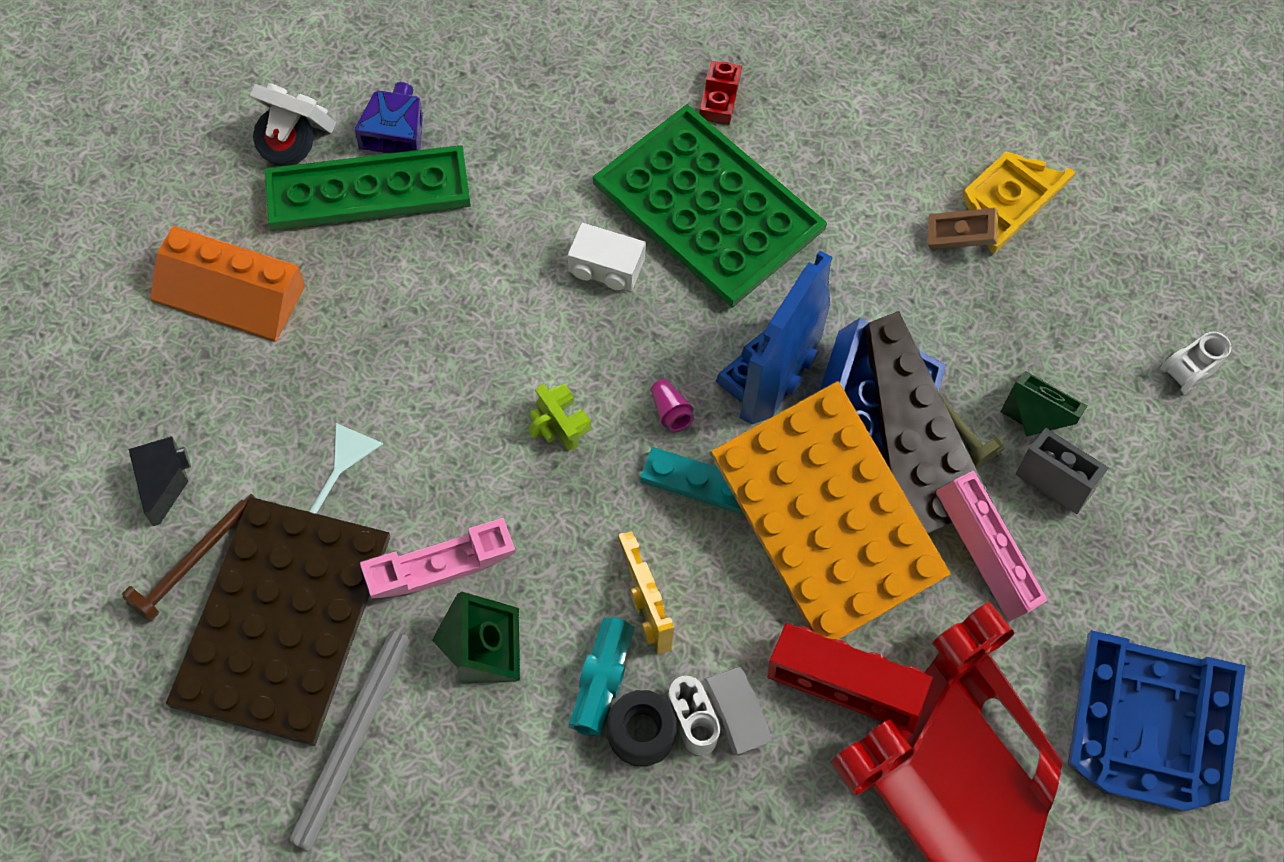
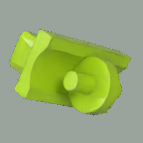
[528,383,592,452]

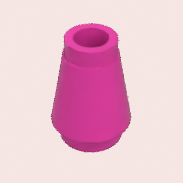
[650,379,694,432]

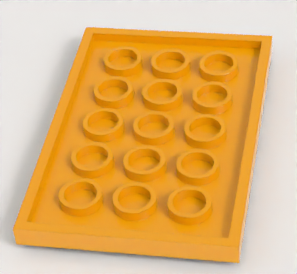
[710,381,951,639]

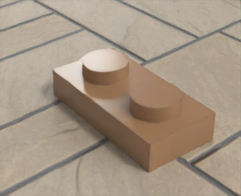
[927,208,998,250]

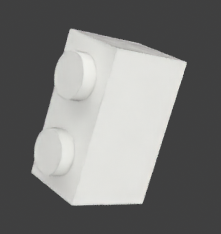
[568,223,646,292]

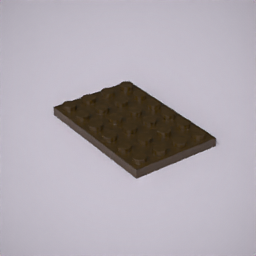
[166,497,390,746]

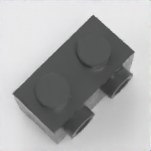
[1015,428,1109,514]

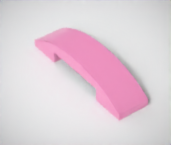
[360,518,515,599]

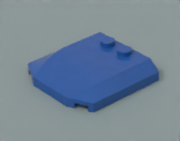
[740,251,832,424]
[1067,630,1246,812]

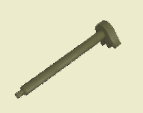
[939,393,1005,469]

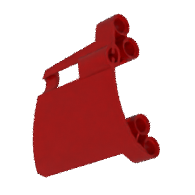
[830,602,1063,862]

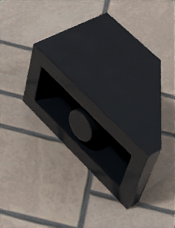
[128,436,191,526]

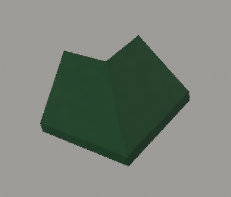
[1000,371,1088,436]
[432,592,520,684]

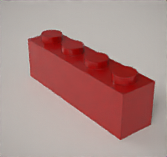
[767,623,933,734]

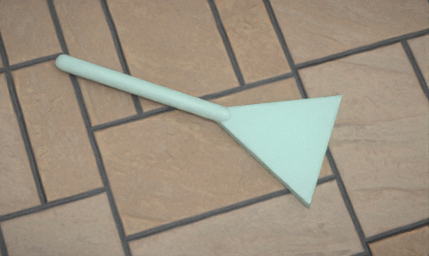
[309,423,383,513]

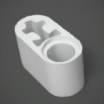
[668,676,720,755]

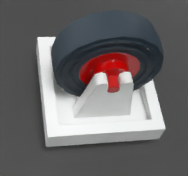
[250,83,336,166]

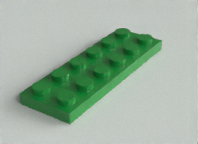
[265,145,471,231]

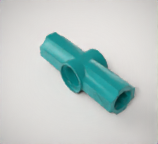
[569,617,634,737]

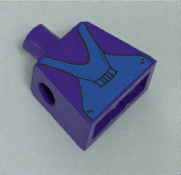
[354,82,423,154]

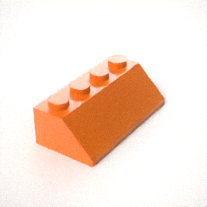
[150,226,305,342]

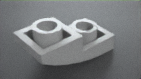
[704,666,772,755]

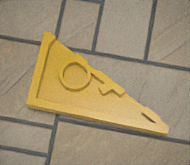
[618,531,674,655]

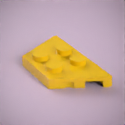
[962,151,1076,254]

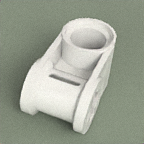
[1160,332,1232,395]

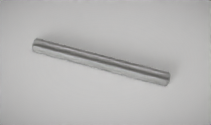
[290,630,409,851]

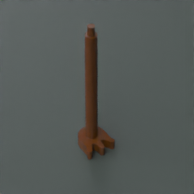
[122,494,255,622]

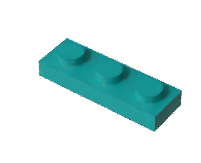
[640,447,743,515]

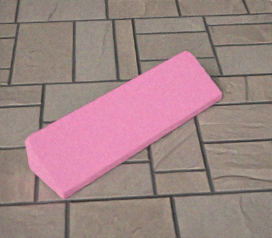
[936,471,1047,620]

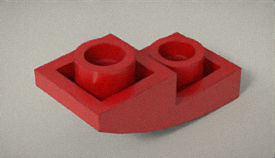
[699,60,742,125]

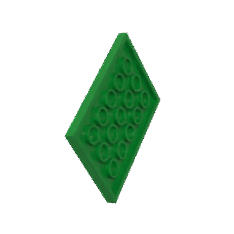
[593,104,827,308]

